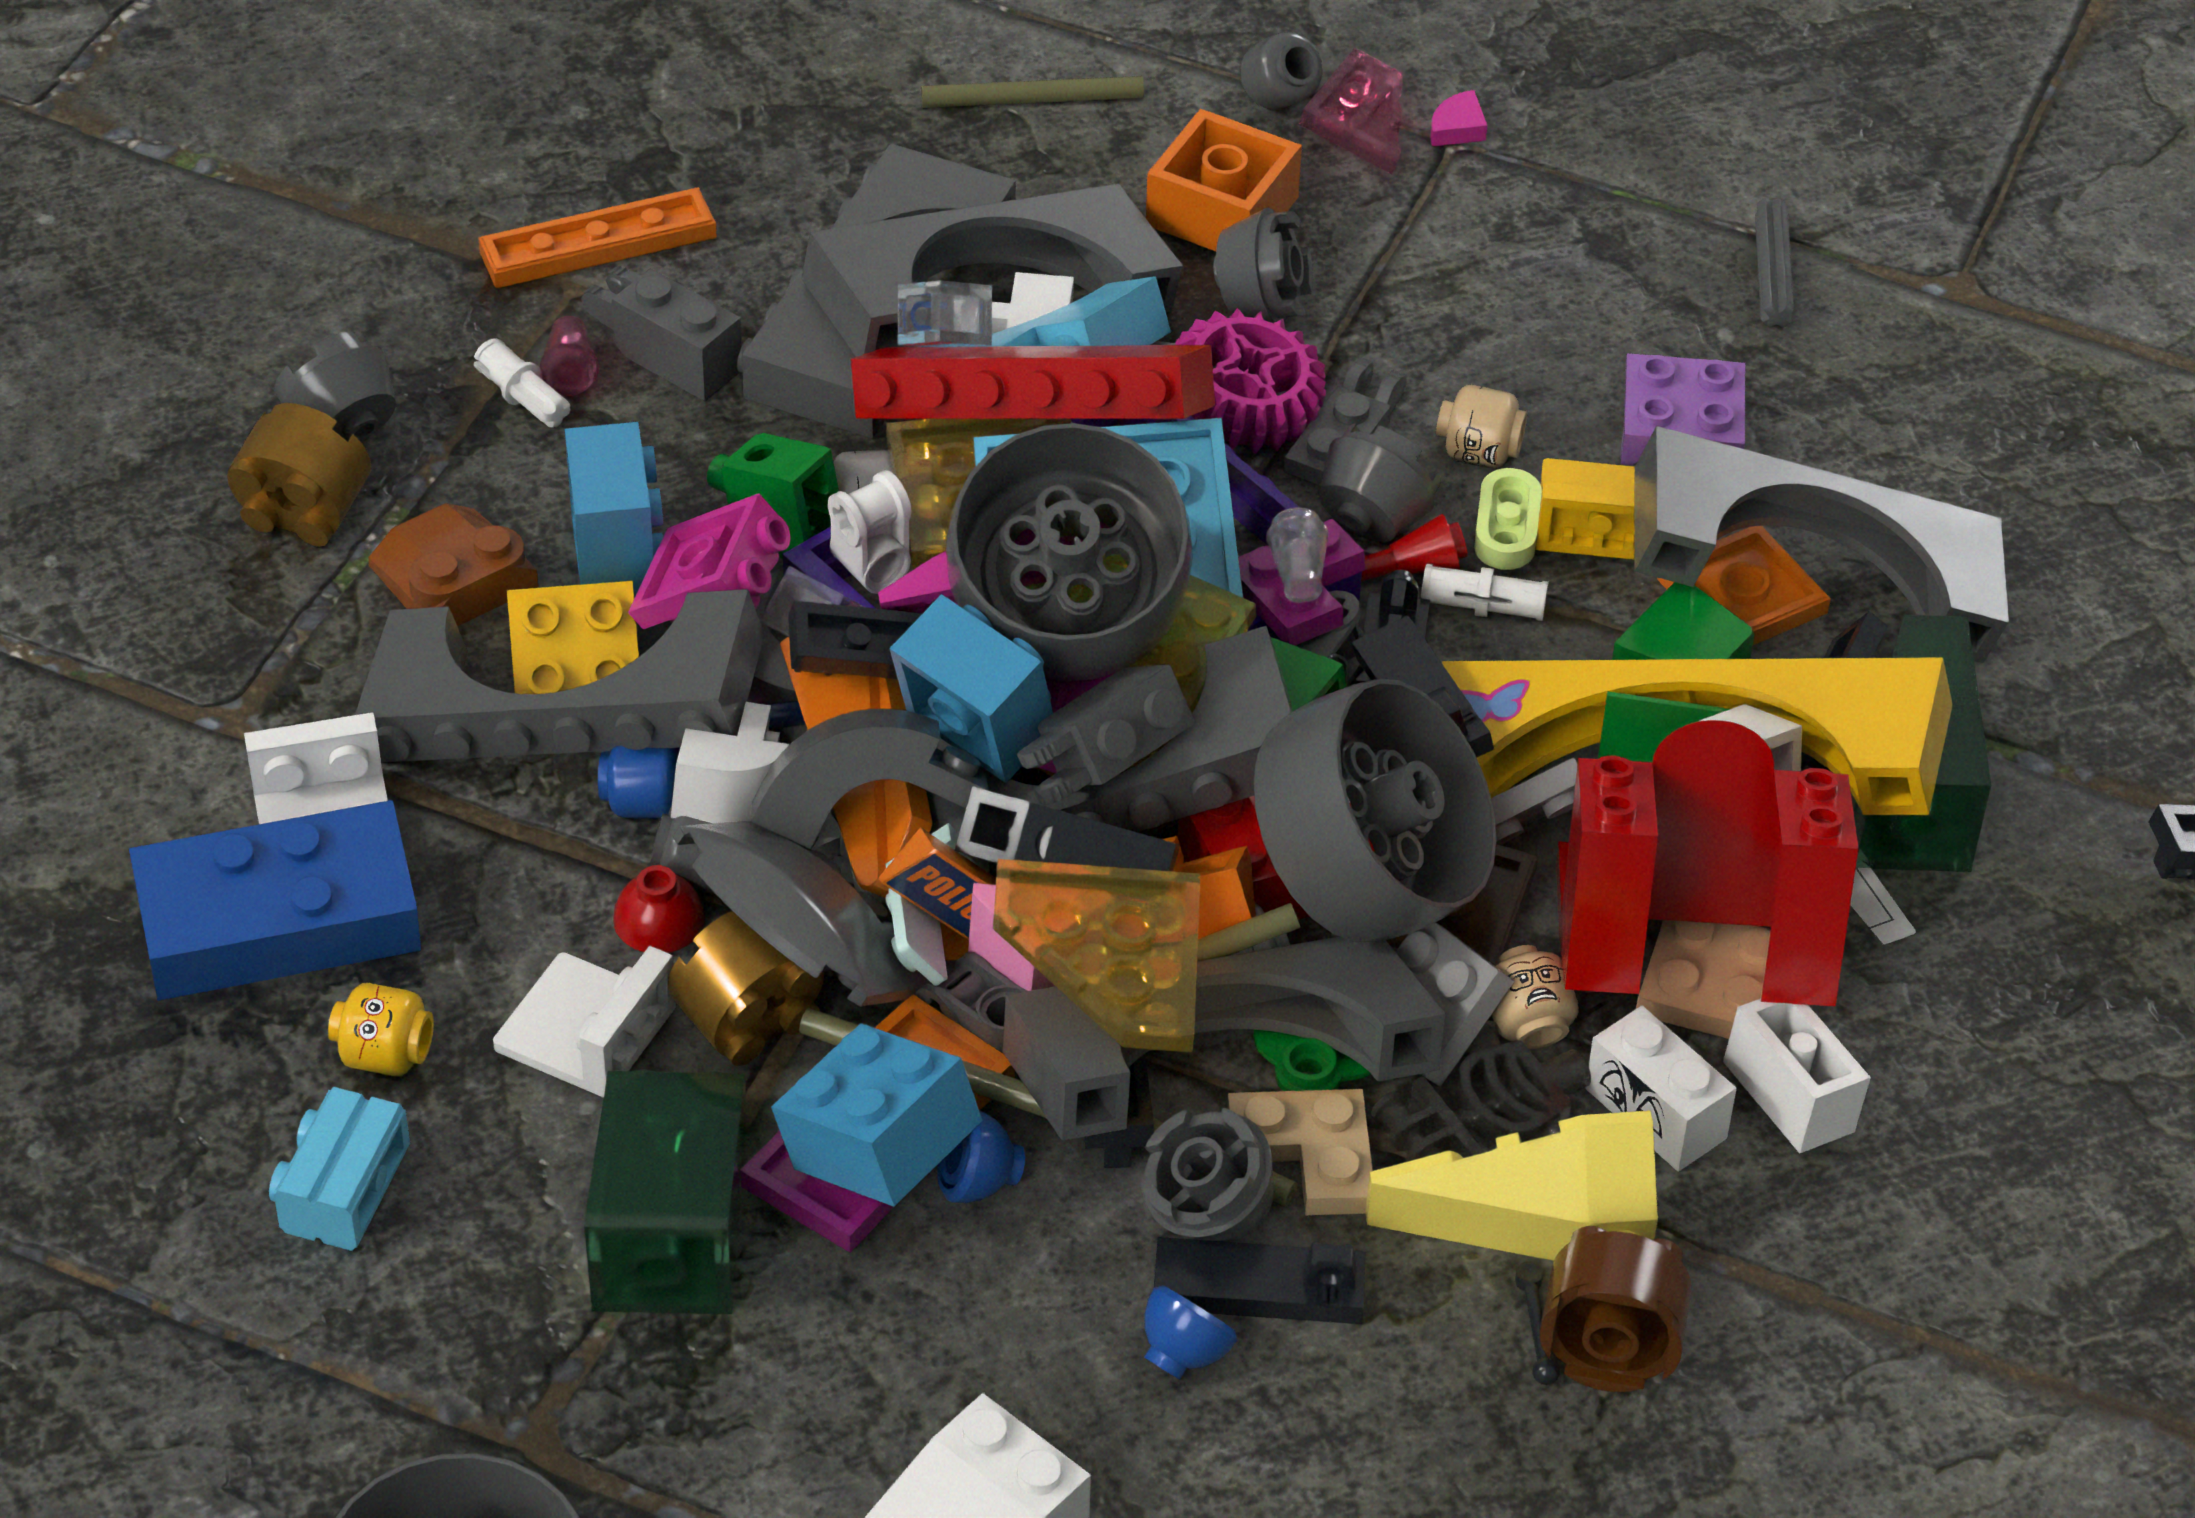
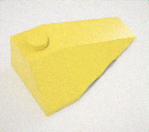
[1365,1111,1658,1261]

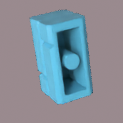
[269,1087,410,1251]

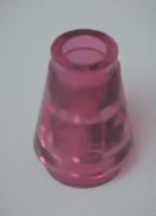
[540,316,599,396]

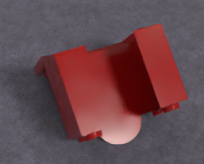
[1556,720,1859,1006]

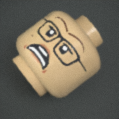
[1436,385,1527,468]
[1492,945,1579,1049]

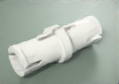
[1421,564,1548,621]

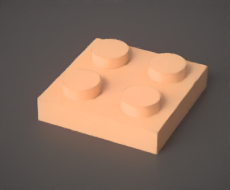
[1636,920,1771,1039]

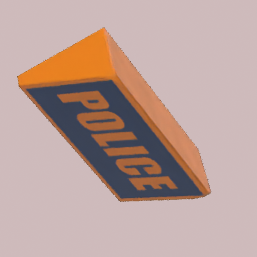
[878,827,1008,940]

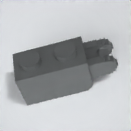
[581,265,742,401]
[1017,664,1195,806]

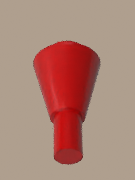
[1361,514,1468,582]

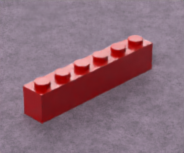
[851,345,1215,419]

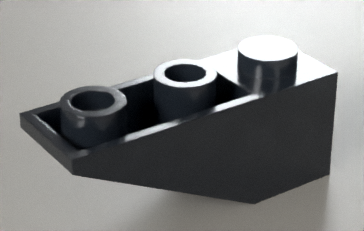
[954,786,1180,910]

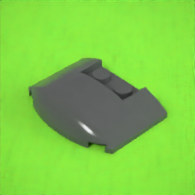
[672,821,932,1006]

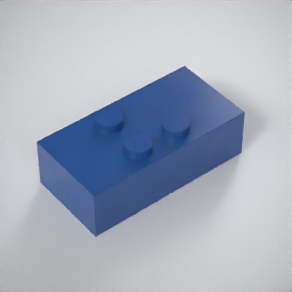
[129,800,421,1001]

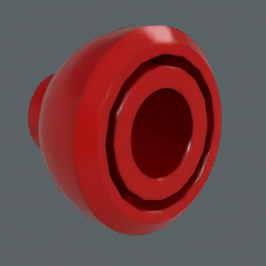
[613,865,705,953]

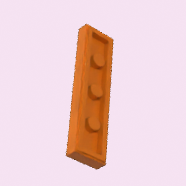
[478,187,717,289]

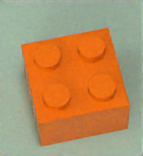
[1146,108,1302,251]

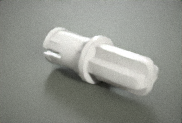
[473,338,570,427]

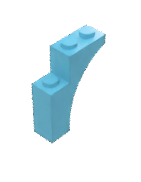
[948,276,1171,347]

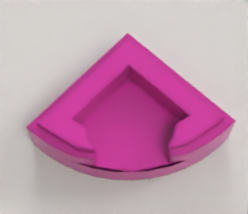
[1430,90,1488,146]

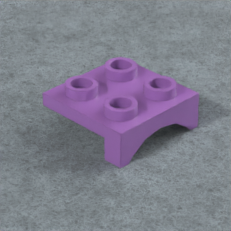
[1621,353,1745,465]

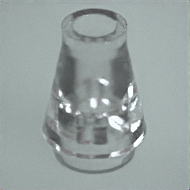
[1266,507,1329,603]

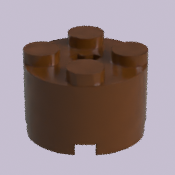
[1540,1226,1692,1392]

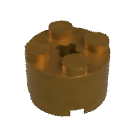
[227,403,371,547]
[667,911,824,1066]

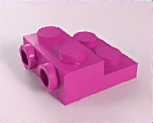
[628,493,791,630]

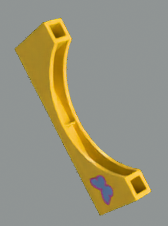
[1442,658,1953,815]

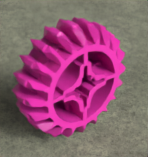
[1175,308,1326,454]

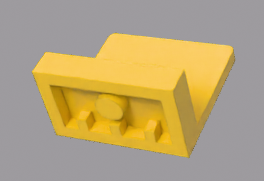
[1535,458,1635,559]
[507,581,639,694]

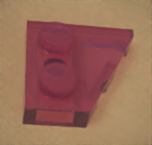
[1299,48,1403,174]

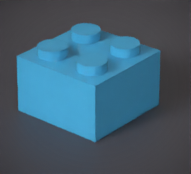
[564,422,663,597]
[889,594,1053,783]
[771,1023,982,1207]

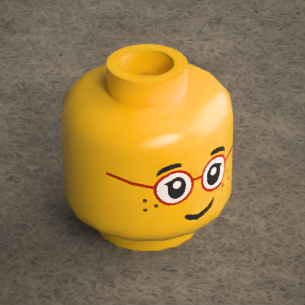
[328,983,434,1077]

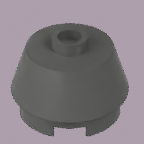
[1213,208,1313,323]
[274,332,396,442]
[1319,423,1441,542]
[1140,1108,1274,1242]

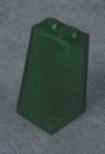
[1853,615,1991,872]
[584,1069,747,1314]

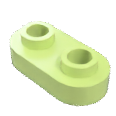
[1474,468,1542,570]

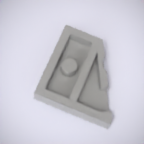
[1491,757,1578,845]
[1396,922,1514,1087]

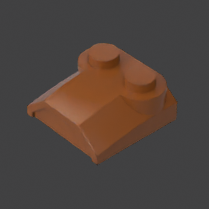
[368,503,539,626]

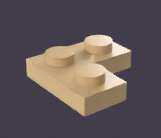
[1227,1089,1373,1216]

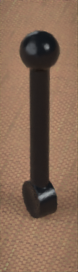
[1515,1261,1560,1385]

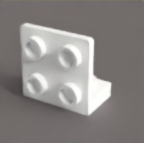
[244,712,388,824]
[493,946,676,1099]

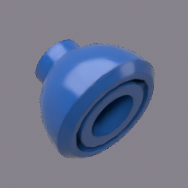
[937,1110,1025,1203]
[1144,1286,1238,1380]

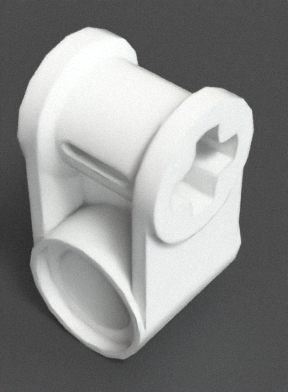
[828,470,912,594]

